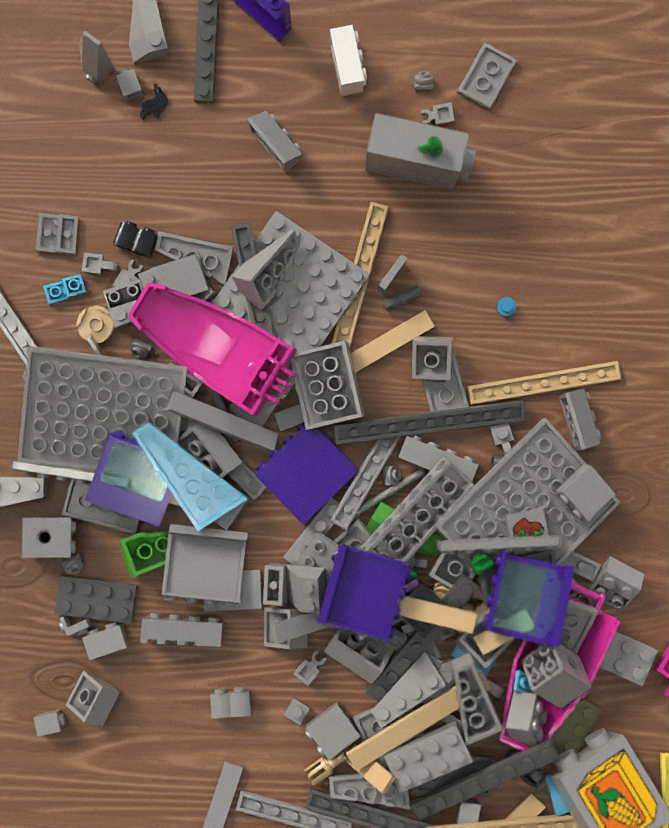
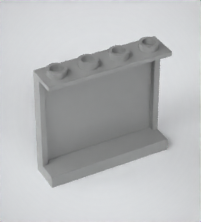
[161,524,248,607]

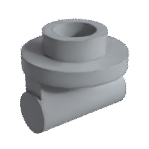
[414,71,434,90]
[130,338,153,359]
[383,466,401,486]
[61,553,83,575]

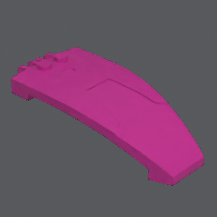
[128,282,297,417]

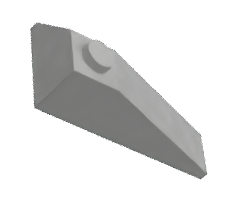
[129,0,170,64]
[78,31,114,85]
[232,230,300,309]

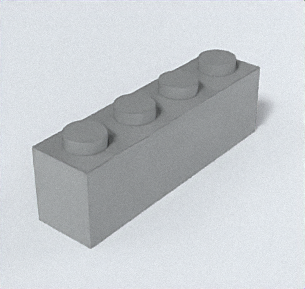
[397,435,479,482]

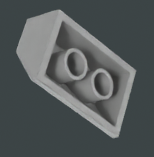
[247,111,303,173]
[559,389,601,451]
[178,423,242,478]
[324,627,394,684]

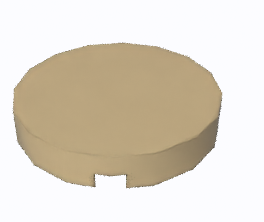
[77,306,115,344]

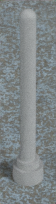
[351,468,426,524]

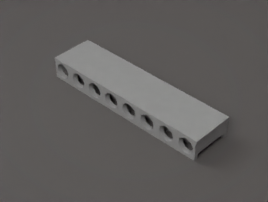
[359,456,475,562]

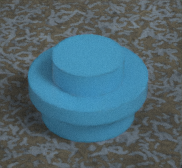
[497,297,516,316]

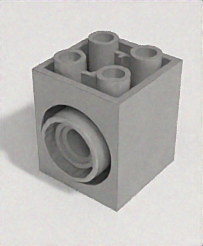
[22,517,76,558]
[521,644,592,708]

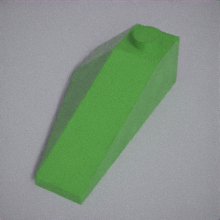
[366,502,446,557]
[120,532,169,578]

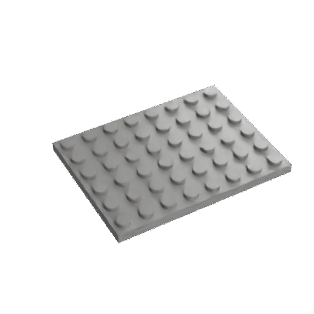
[212,211,370,400]
[17,346,187,479]
[434,418,621,611]

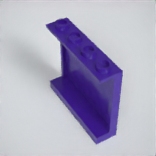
[232,0,292,43]
[255,422,359,525]
[317,543,412,643]

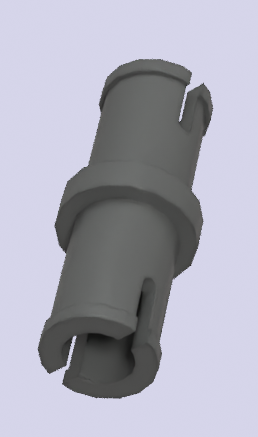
[382,286,422,311]

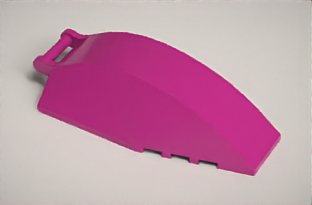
[499,580,620,751]

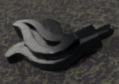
[140,83,168,120]

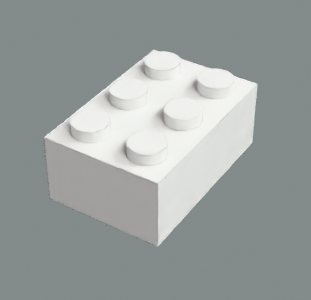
[330,25,367,96]

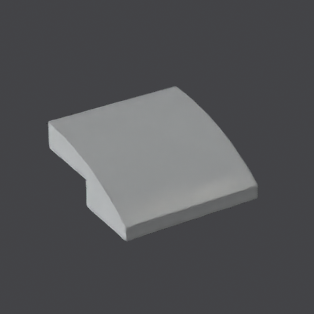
[35,213,78,254]

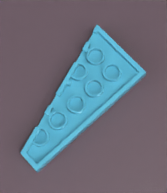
[132,422,247,531]

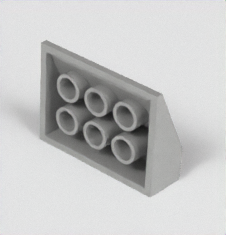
[291,341,365,430]

